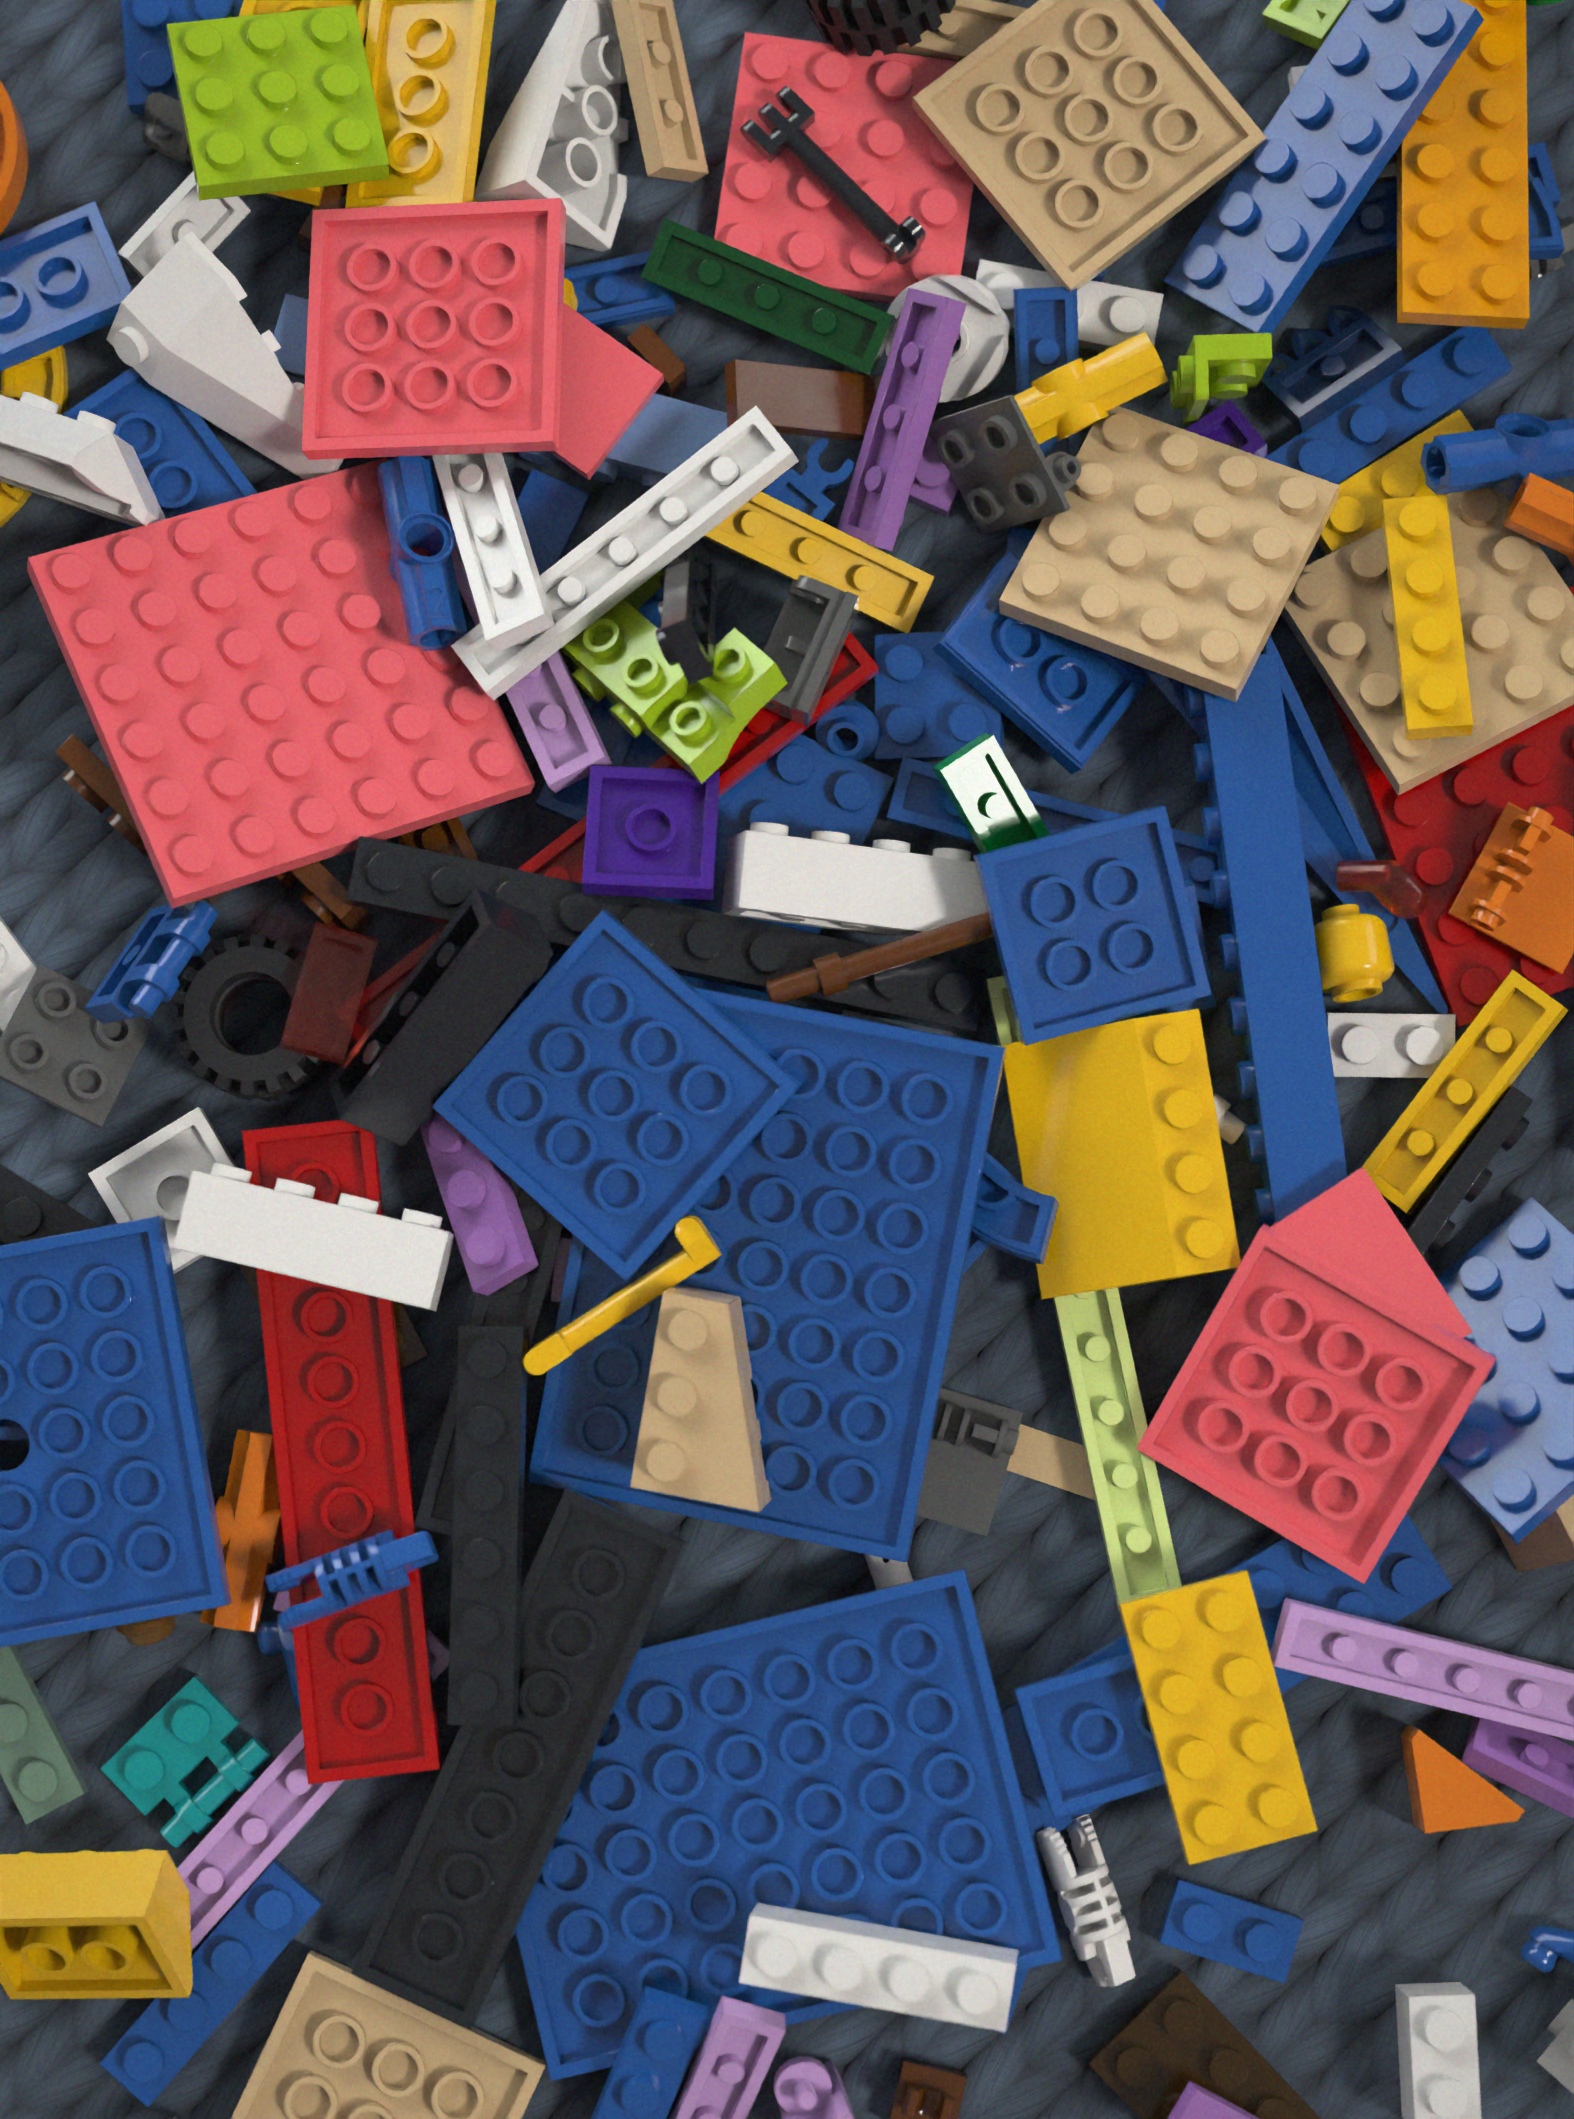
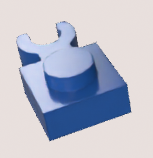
[763,437,854,522]

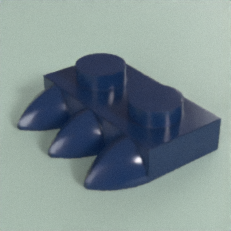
[1261,305,1405,434]

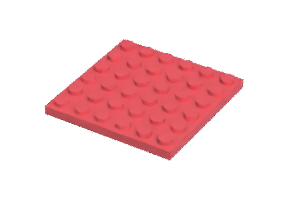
[27,458,535,908]

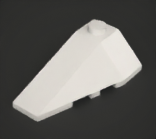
[474,0,628,252]
[106,231,344,480]

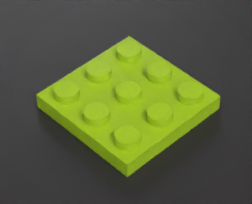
[167,4,390,201]

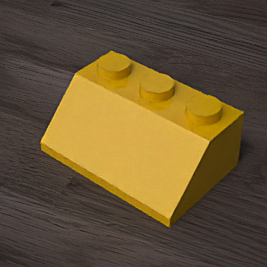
[0,1849,193,2000]

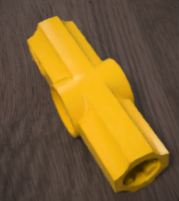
[1014,332,1168,445]

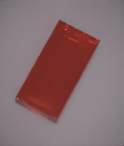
[279,922,378,1065]

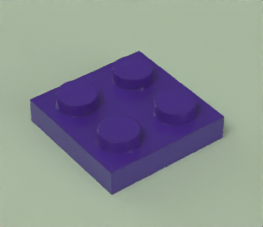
[582,765,720,900]

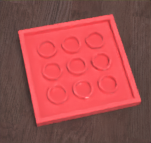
[714,32,974,304]
[302,198,566,460]
[1136,1224,1497,1584]

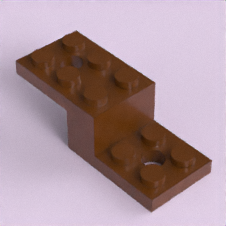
[55,734,374,937]

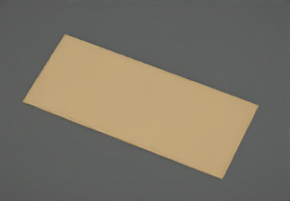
[1007,1424,1095,1500]

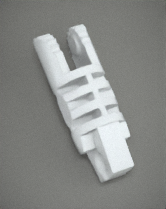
[1036,1814,1136,1987]

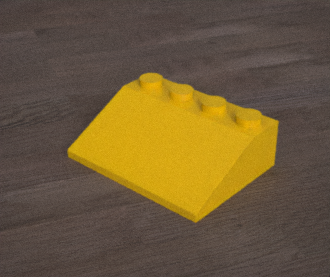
[1001,1009,1241,1300]

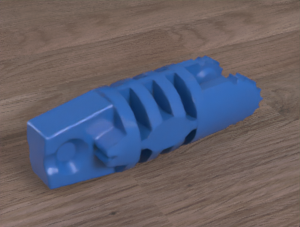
[265,1529,439,1632]

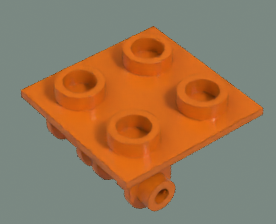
[1448,802,1574,975]

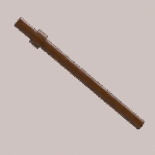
[764,912,994,1003]

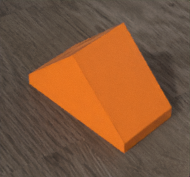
[1400,1724,1525,1834]

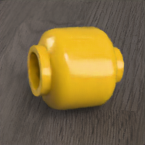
[1314,904,1394,1003]

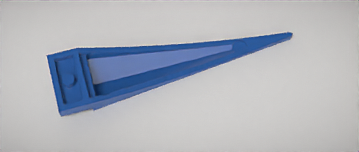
[1142,635,1448,1014]

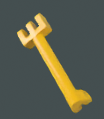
[524,1215,722,1375]

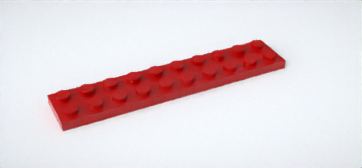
[242,1120,442,1784]

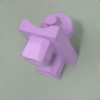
[773,2056,855,2119]

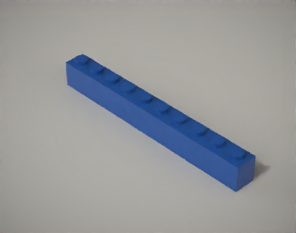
[1184,652,1348,1228]

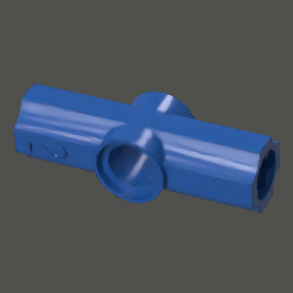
[1421,413,1574,495]
[376,456,467,651]

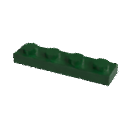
[641,218,897,378]

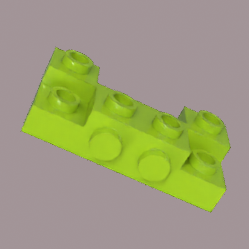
[560,569,788,784]

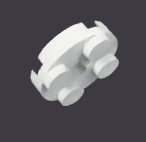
[885,274,1010,402]

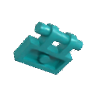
[101,1675,271,1848]

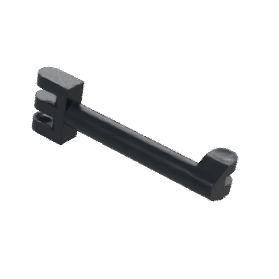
[740,85,926,265]

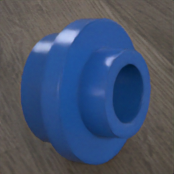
[816,700,879,761]

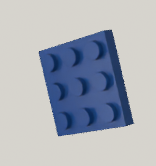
[974,805,1212,1045]

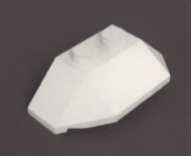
[0,392,166,527]

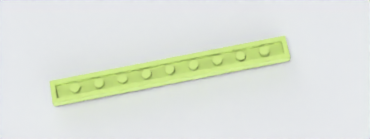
[985,976,1182,1610]

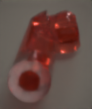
[1336,860,1427,919]

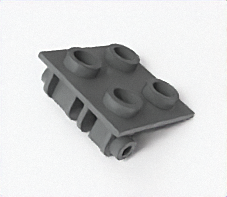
[928,394,1081,535]
[0,964,154,1129]
[917,1388,1023,1536]

